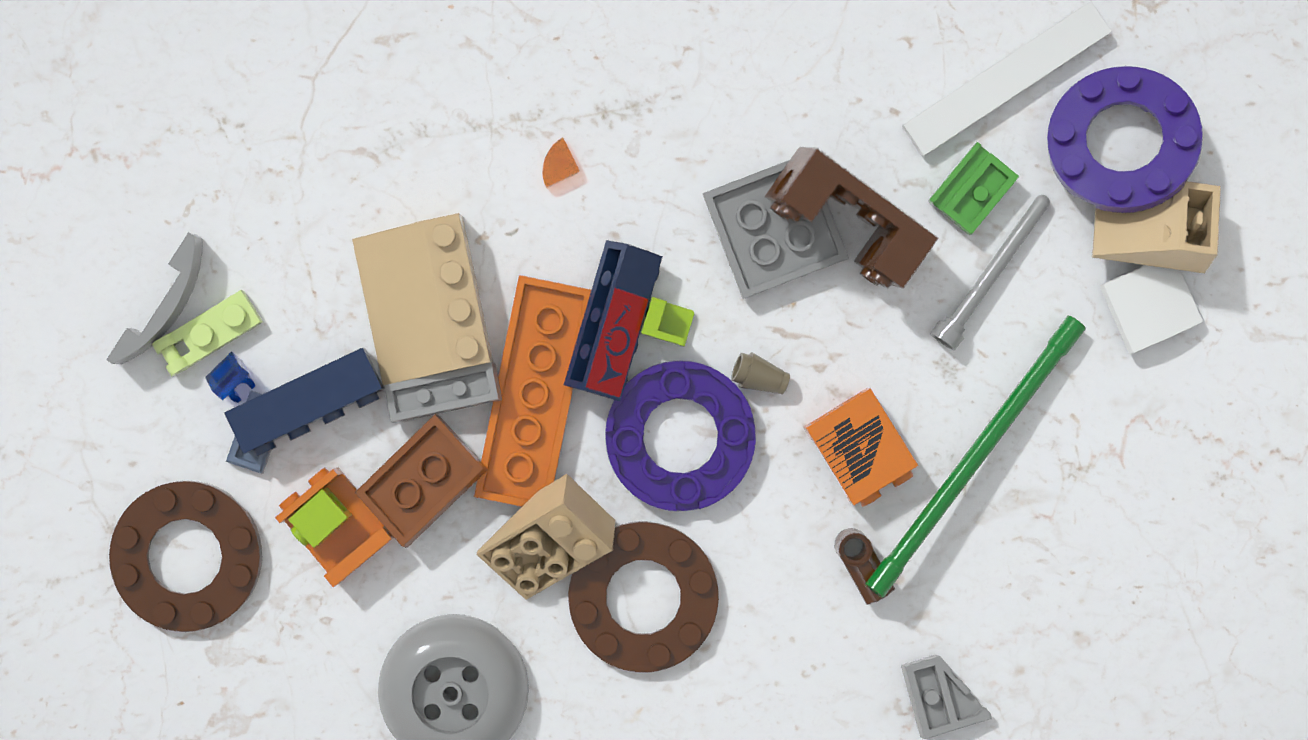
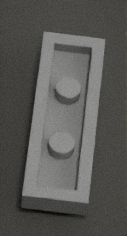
[384,362,502,423]

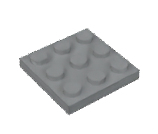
[702,160,849,299]

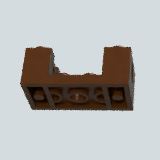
[764,147,938,289]

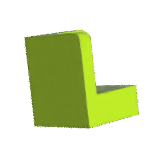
[641,297,694,347]

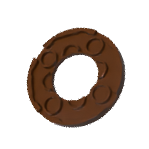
[109,481,262,632]
[568,521,719,672]

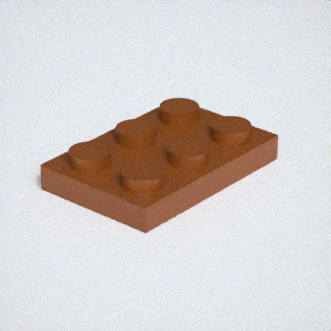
[355,414,488,548]

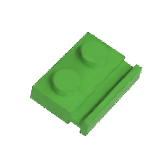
[928,142,1019,235]

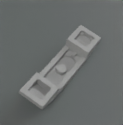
[106,232,202,364]

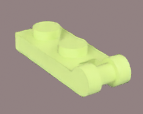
[152,290,263,377]

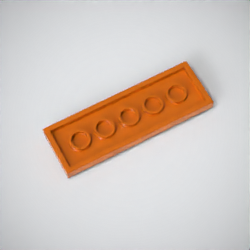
[474,275,591,507]

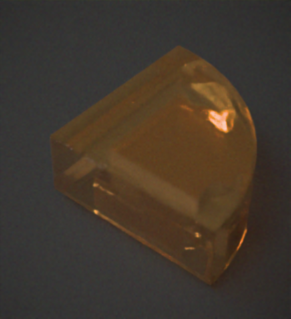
[542,138,580,188]

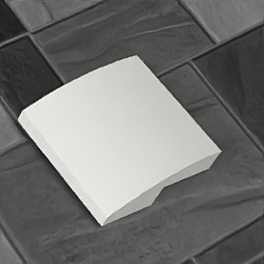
[1099,265,1203,354]

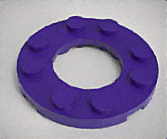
[1047,66,1203,213]
[605,361,756,511]

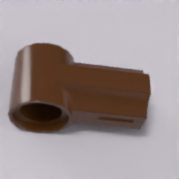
[834,528,895,605]

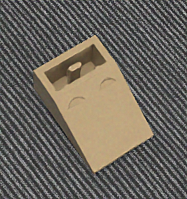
[1092,181,1221,273]
[476,474,616,600]

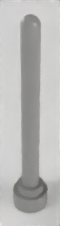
[930,195,1050,351]

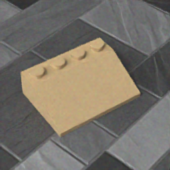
[352,213,494,386]

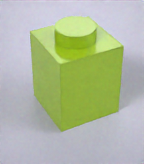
[288,487,352,548]

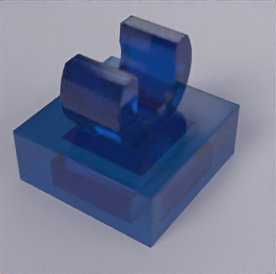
[205,351,255,403]

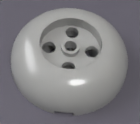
[378,614,529,740]

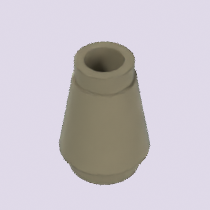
[731,352,790,394]

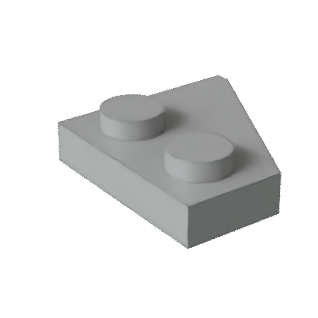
[901,655,992,739]

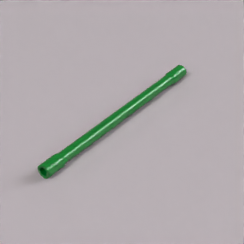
[865,315,1086,598]

